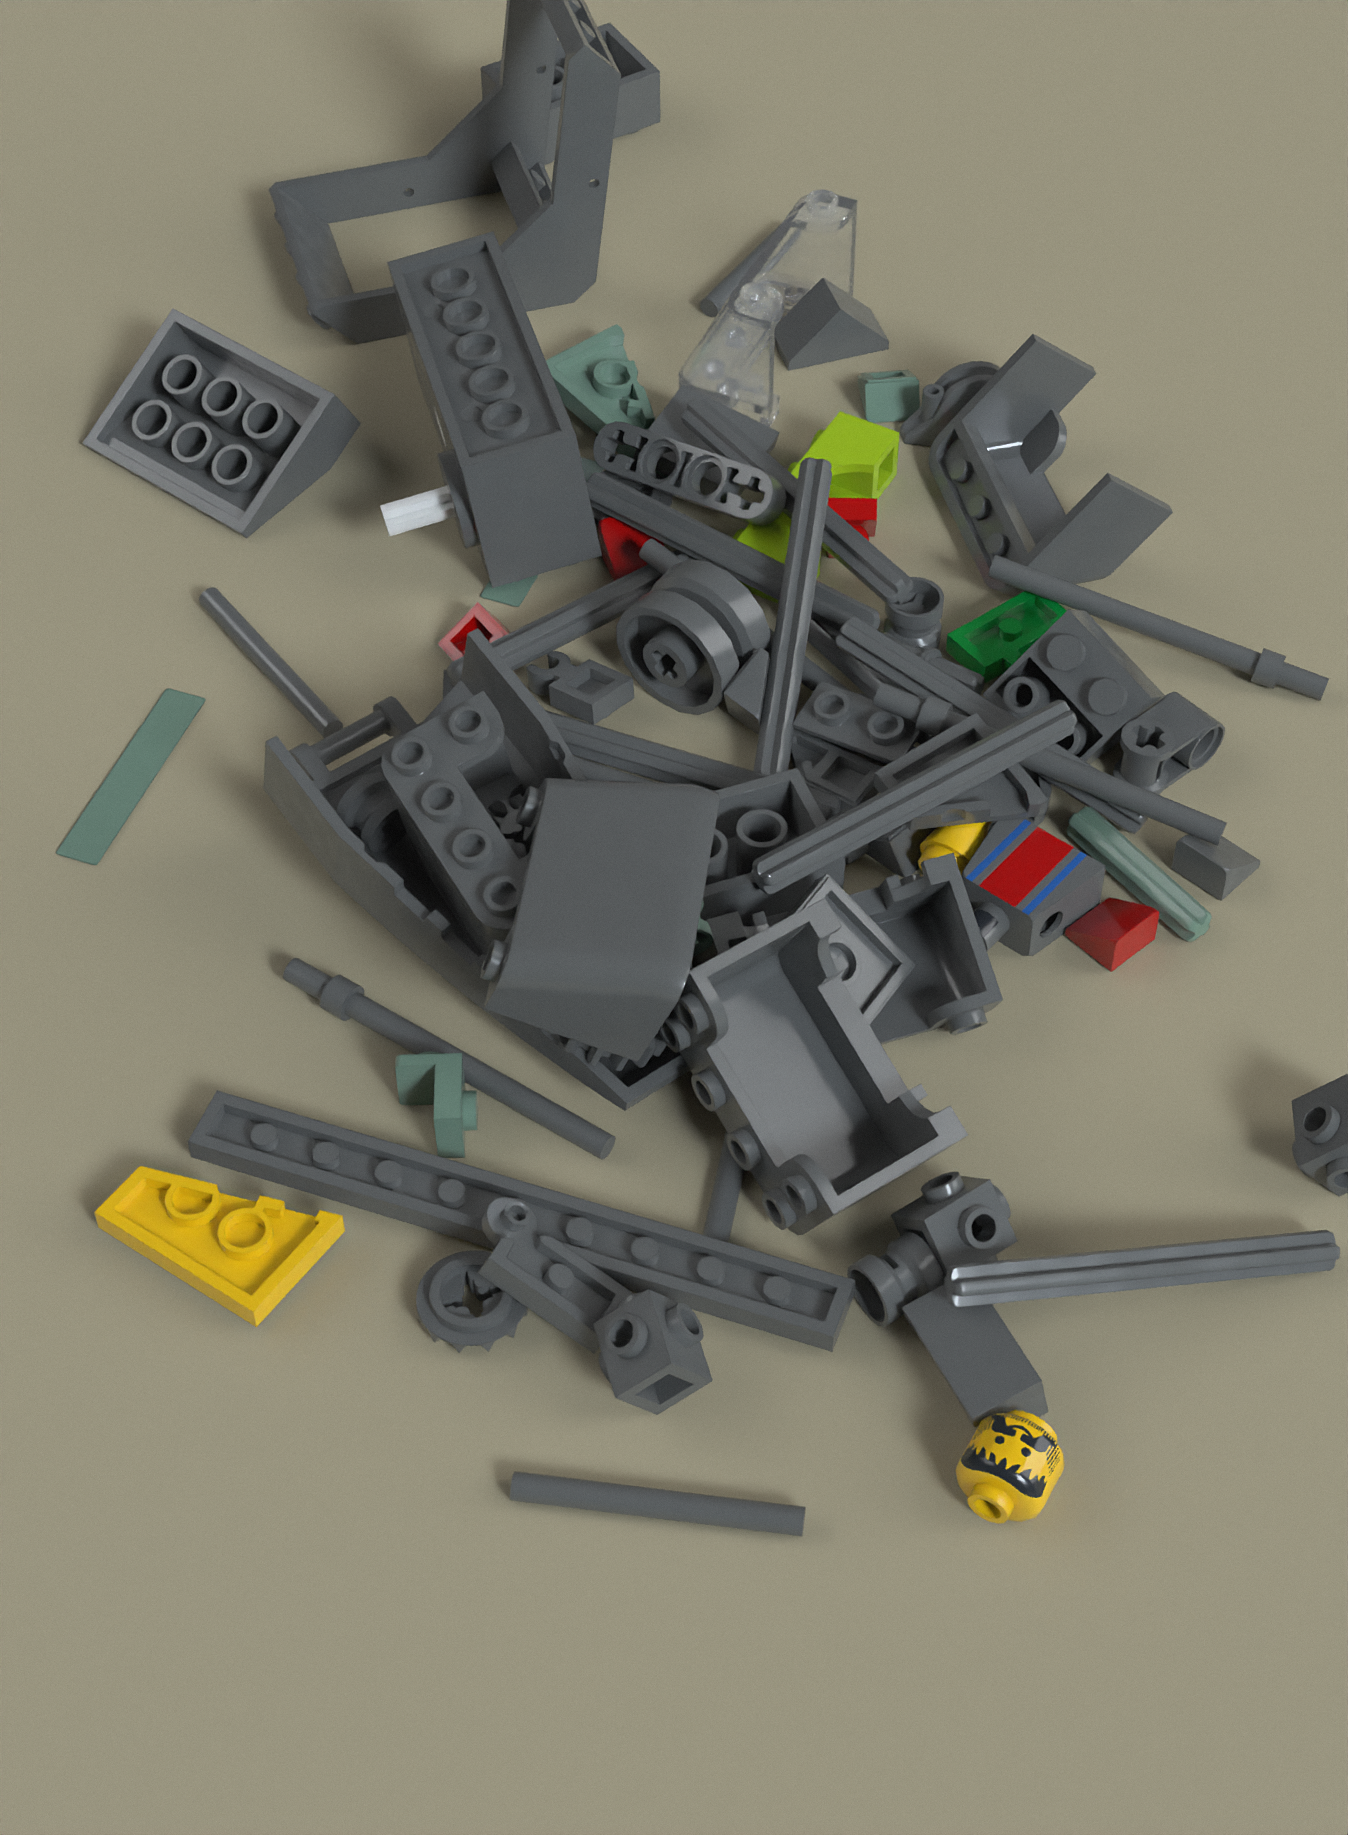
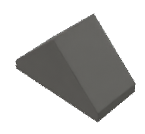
[771,277,889,371]

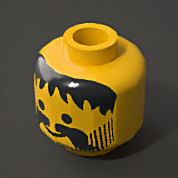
[955,1410,1065,1524]

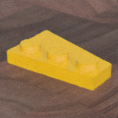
[94,1166,345,1327]

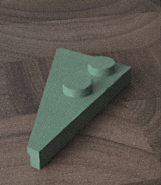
[546,324,668,478]

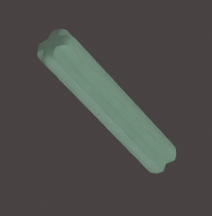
[1067,807,1212,942]

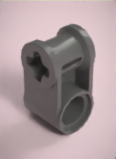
[1113,692,1225,795]

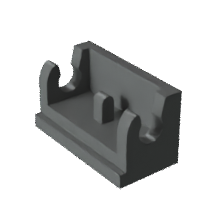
[902,1285,1049,1428]

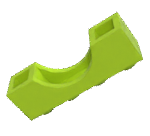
[733,411,900,604]

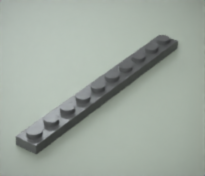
[188,1090,855,1352]

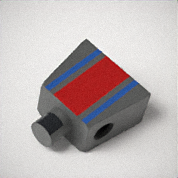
[961,818,1106,956]

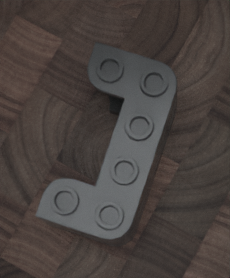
[381,690,529,956]
[659,897,968,1235]

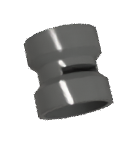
[883,577,944,650]
[847,1232,944,1327]

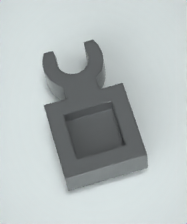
[526,651,635,725]

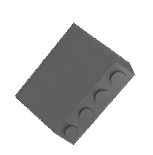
[83,309,361,538]

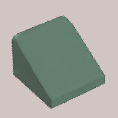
[858,370,920,423]

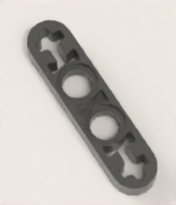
[593,421,786,526]

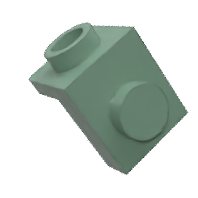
[395,1051,478,1158]

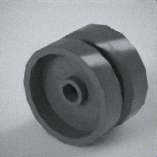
[616,559,770,715]

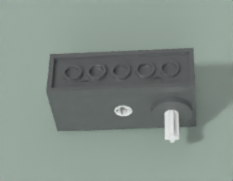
[380,231,602,588]

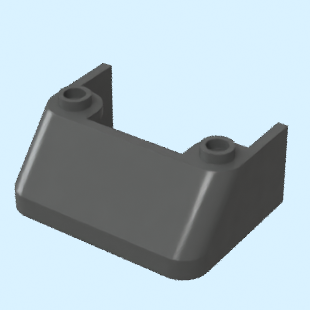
[929,334,1173,597]

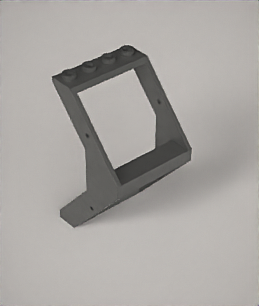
[269,0,621,344]

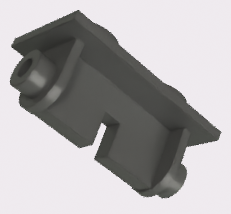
[792,681,922,765]

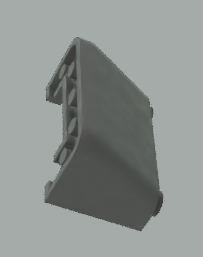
[480,778,720,1062]
[696,853,1003,1045]

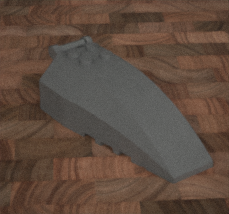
[263,628,694,1111]

